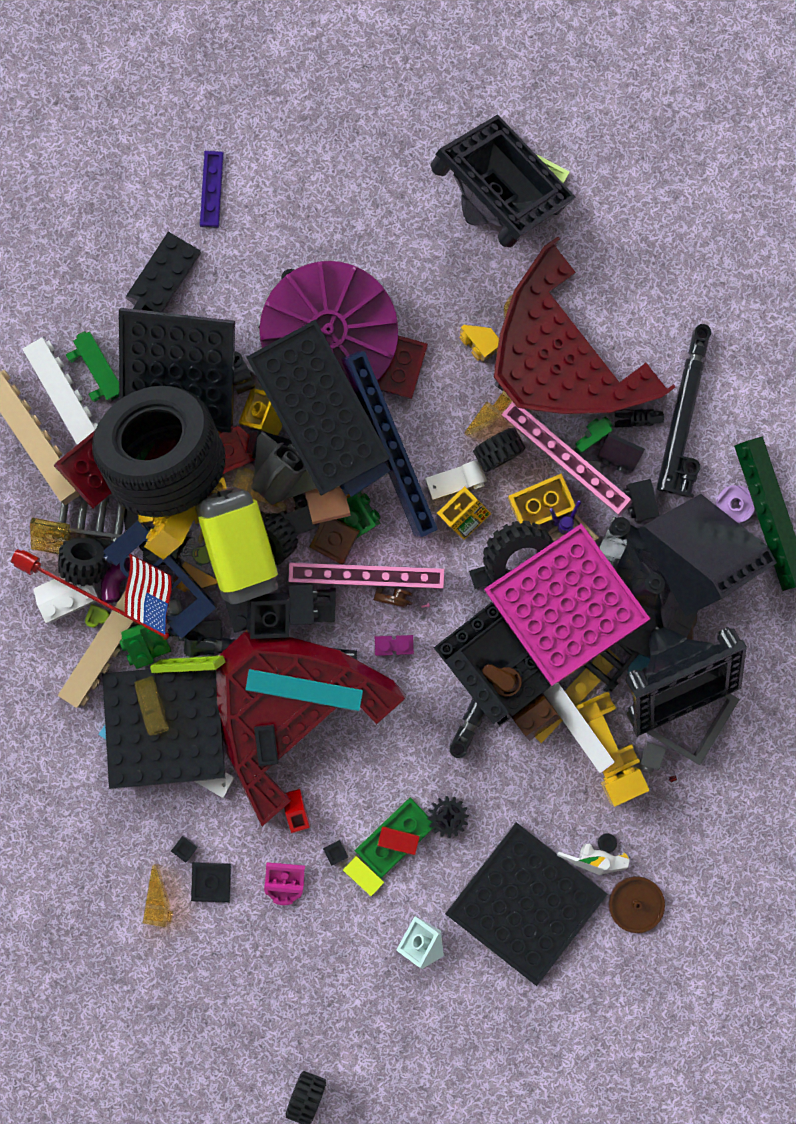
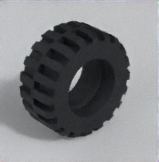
[483,521,554,583]

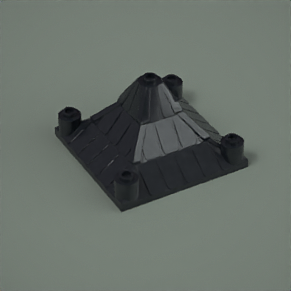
[430,114,576,248]
[599,516,698,659]
[625,627,747,737]

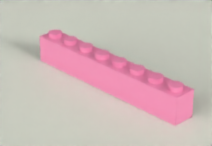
[502,402,632,516]
[289,563,444,589]

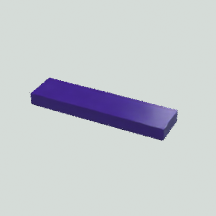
[200,151,224,228]

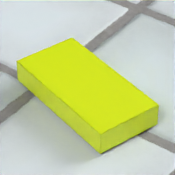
[343,856,384,896]

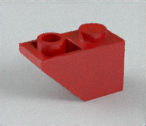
[284,789,311,833]

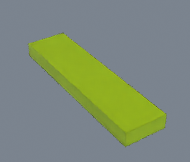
[150,656,225,673]

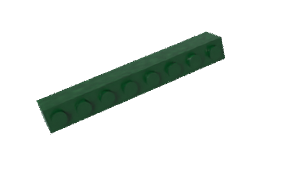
[734,436,796,591]

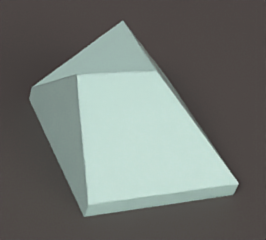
[397,916,444,969]

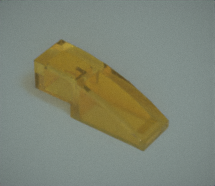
[464,391,513,436]
[134,676,169,736]

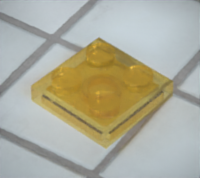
[30,518,70,554]

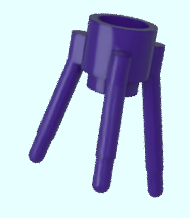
[550,500,581,535]

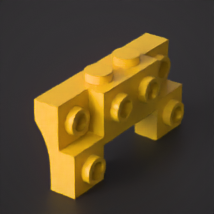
[575,691,640,778]

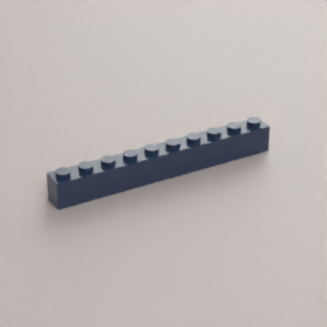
[341,351,438,537]

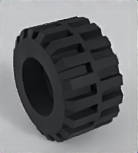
[473,428,526,472]
[262,513,298,565]
[58,536,107,586]
[285,1071,326,1124]

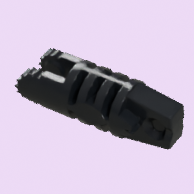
[614,409,664,428]

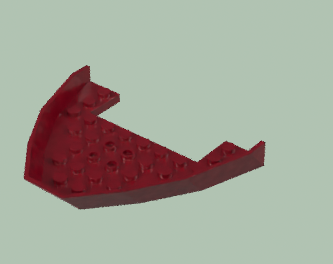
[493,237,675,414]
[216,632,406,827]

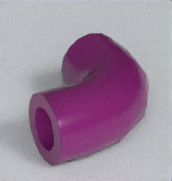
[101,558,130,603]

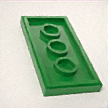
[354,797,434,878]

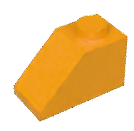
[173,562,218,593]

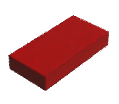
[377,826,420,855]

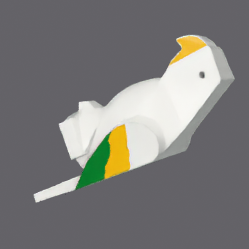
[557,844,630,875]

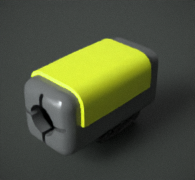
[195,487,279,604]

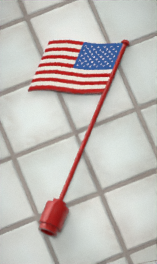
[11,549,172,640]

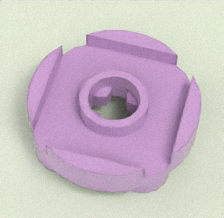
[716,485,755,523]

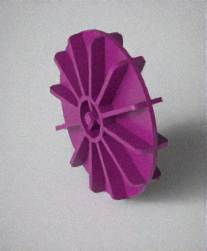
[259,261,398,390]

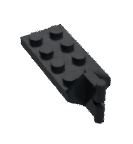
[126,232,201,312]

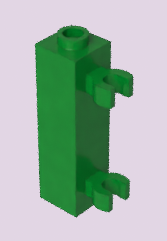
[66,331,119,402]

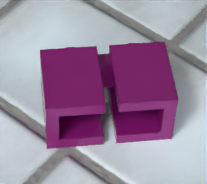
[374,635,414,656]

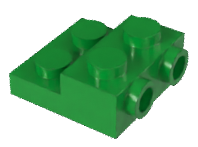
[574,416,613,455]
[338,491,381,538]
[120,625,172,669]

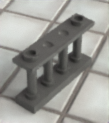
[50,493,125,542]

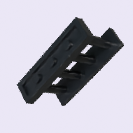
[583,645,639,692]

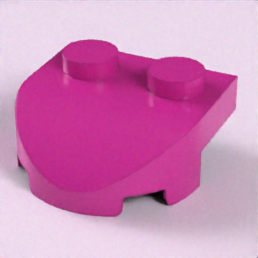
[264,862,305,905]

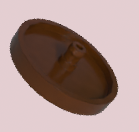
[608,876,665,933]

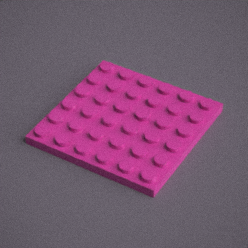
[484,523,650,687]

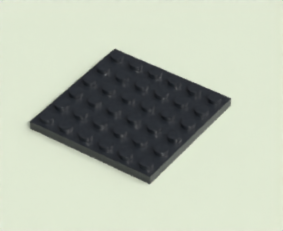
[119,308,235,433]
[102,669,226,789]
[445,822,608,986]

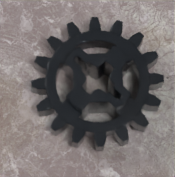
[427,796,469,838]

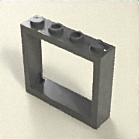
[647,694,740,765]

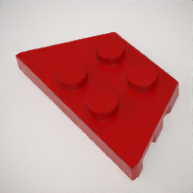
[219,425,255,474]

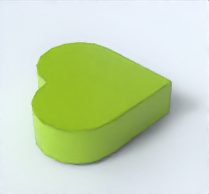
[85,604,110,628]

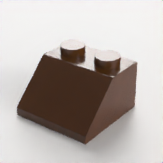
[512,694,560,741]

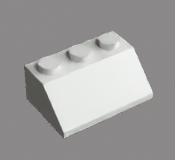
[33,576,101,623]

